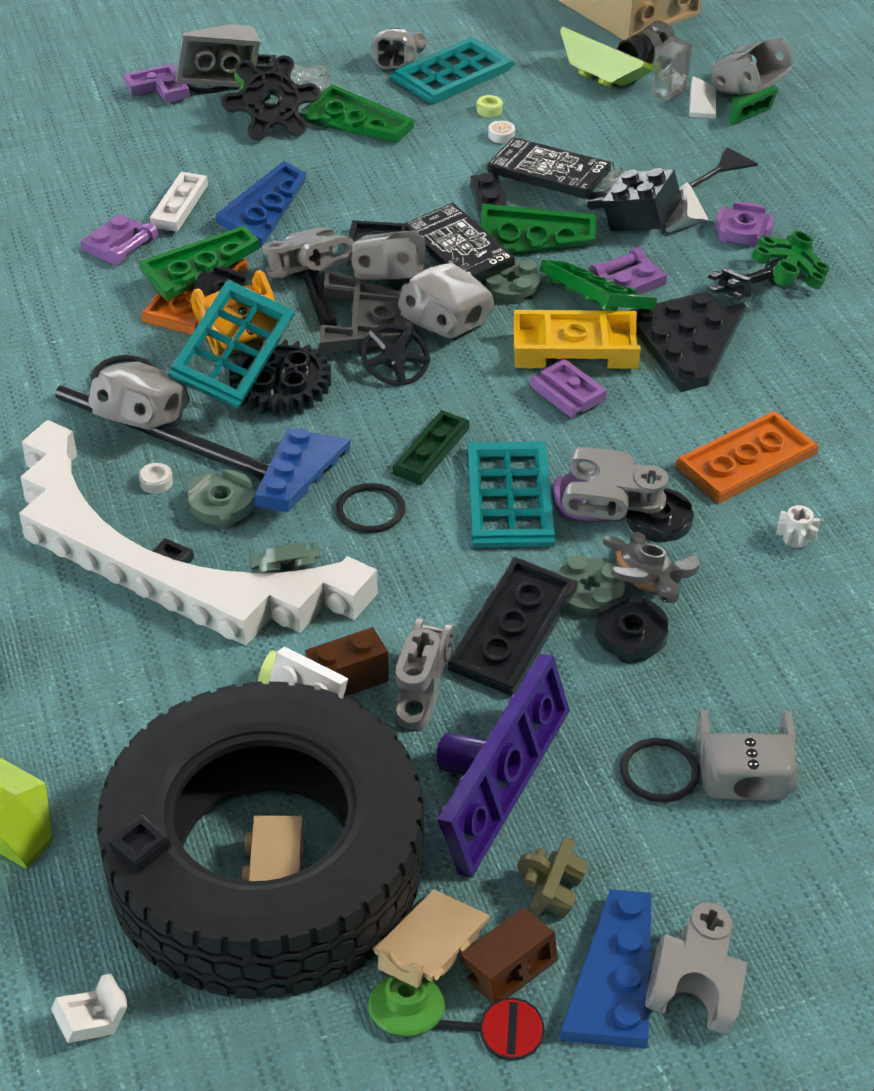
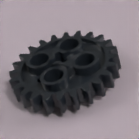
[229,339,331,416]

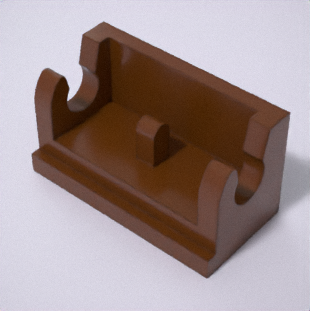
[460,907,558,1004]

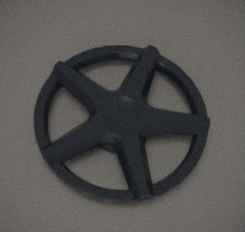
[361,324,430,385]

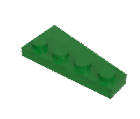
[299,84,414,143]
[480,204,596,255]
[139,225,259,302]
[539,260,657,311]

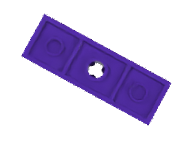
[436,654,570,878]

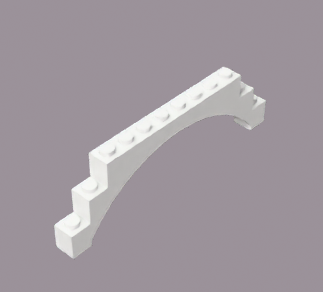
[19,420,378,646]

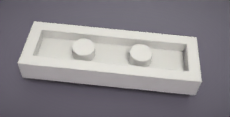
[150,172,208,232]

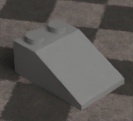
[175,24,260,87]

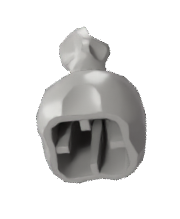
[371,28,427,70]

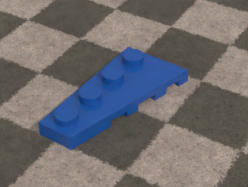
[216,161,306,248]
[254,428,351,512]
[560,889,651,1049]

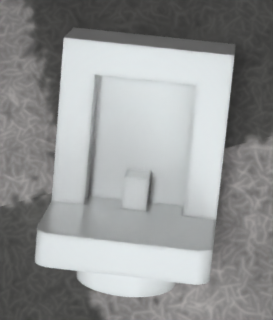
[51,974,127,1043]

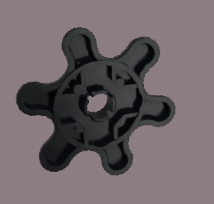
[222,55,320,141]

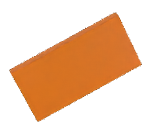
[141,259,248,335]
[675,410,819,504]

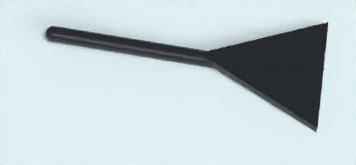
[689,147,758,188]

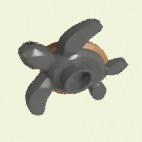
[603,532,700,603]

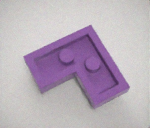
[123,63,190,103]

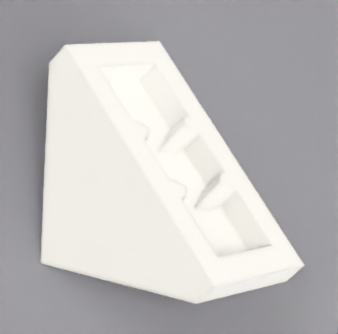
[689,76,716,119]
[665,183,709,233]

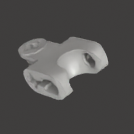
[261,227,354,278]
[562,447,668,520]
[396,618,455,730]
[645,902,747,1035]

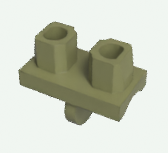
[517,836,589,918]

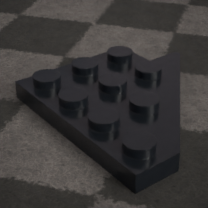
[628,291,746,392]

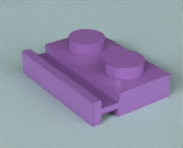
[530,359,607,418]

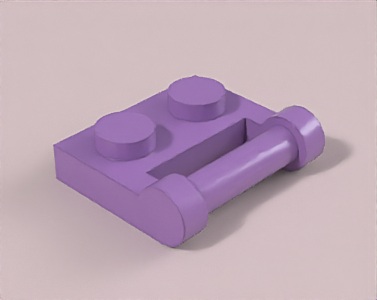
[81,214,158,266]
[588,247,667,295]

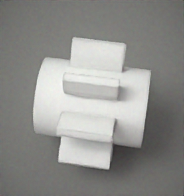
[776,505,820,548]

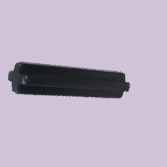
[303,269,337,326]

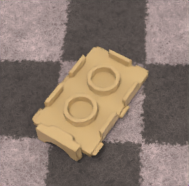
[372,890,490,988]

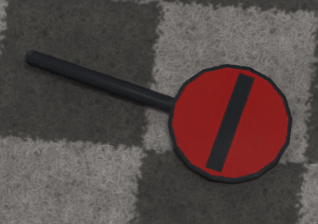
[433,997,545,1061]

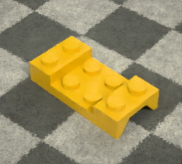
[513,310,641,370]

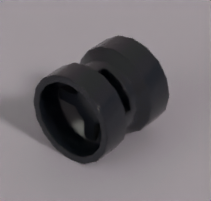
[617,33,653,60]

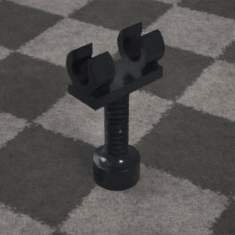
[707,258,784,300]

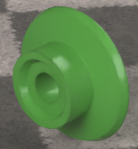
[368,976,445,1036]

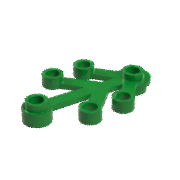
[751,230,830,289]

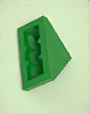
[730,86,778,126]

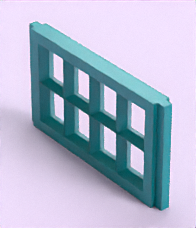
[390,37,515,104]
[167,279,296,409]
[467,441,555,548]

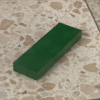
[393,410,469,485]

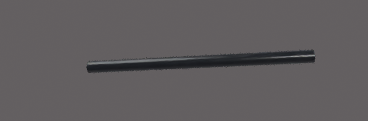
[55,384,270,479]

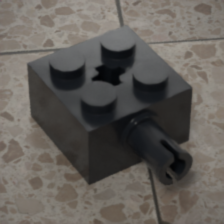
[587,168,682,231]

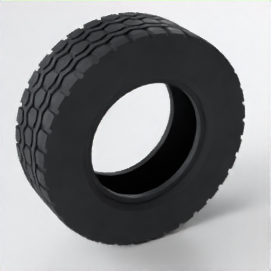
[97,681,424,999]

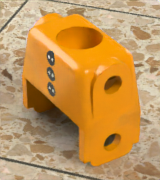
[191,270,277,356]

